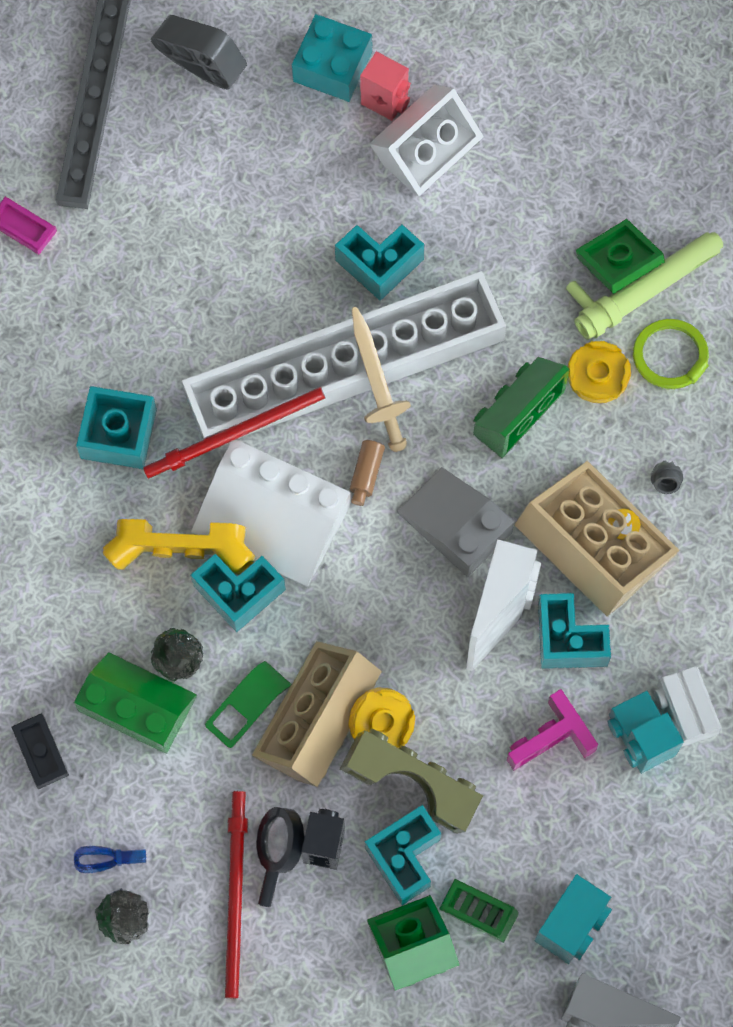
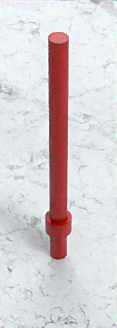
[143,387,326,479]
[225,791,248,999]

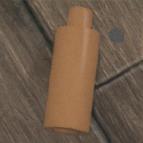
[349,440,385,506]

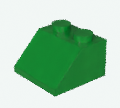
[367,895,460,991]

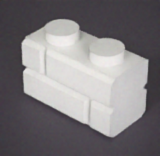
[654,666,722,747]

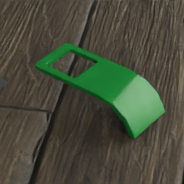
[205,661,292,748]

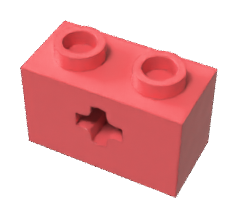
[360,51,411,121]

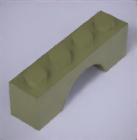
[340,729,483,834]

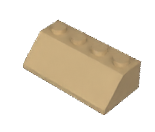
[252,641,382,787]

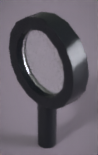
[256,807,305,907]

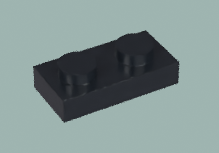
[11,713,69,789]

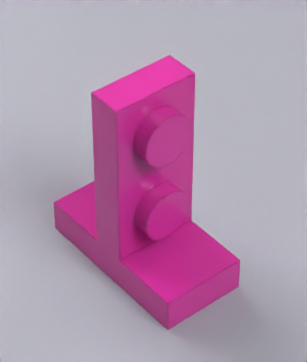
[507,689,598,771]

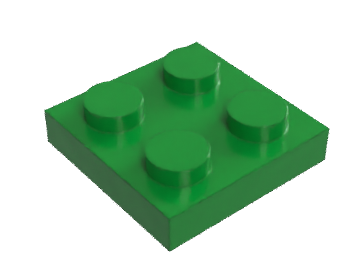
[576,219,665,294]

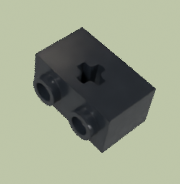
[302,809,345,870]

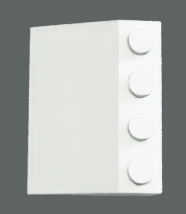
[191,439,351,588]
[466,539,541,671]

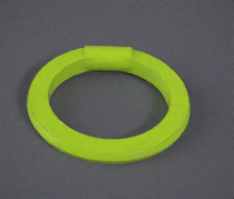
[633,319,709,389]

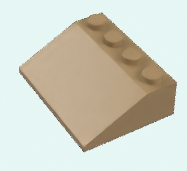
[515,461,680,616]

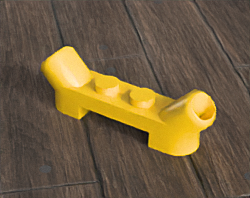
[103,519,255,575]

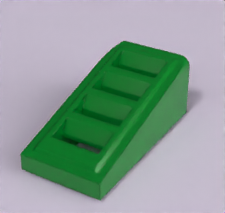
[439,879,519,943]

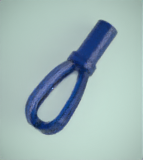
[74,846,146,873]

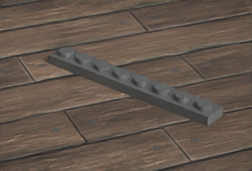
[56,0,131,209]

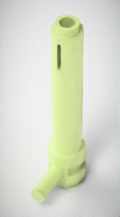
[566,232,723,340]

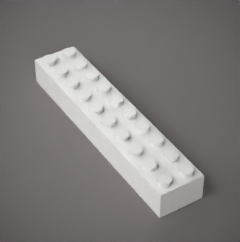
[182,271,506,440]

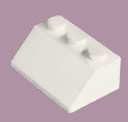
[369,84,484,196]

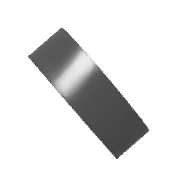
[151,15,247,90]

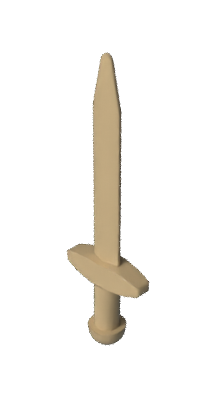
[352,307,411,452]

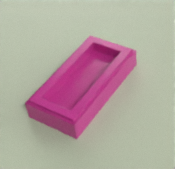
[0,196,57,255]

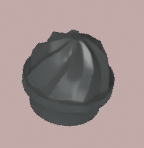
[651,461,683,494]

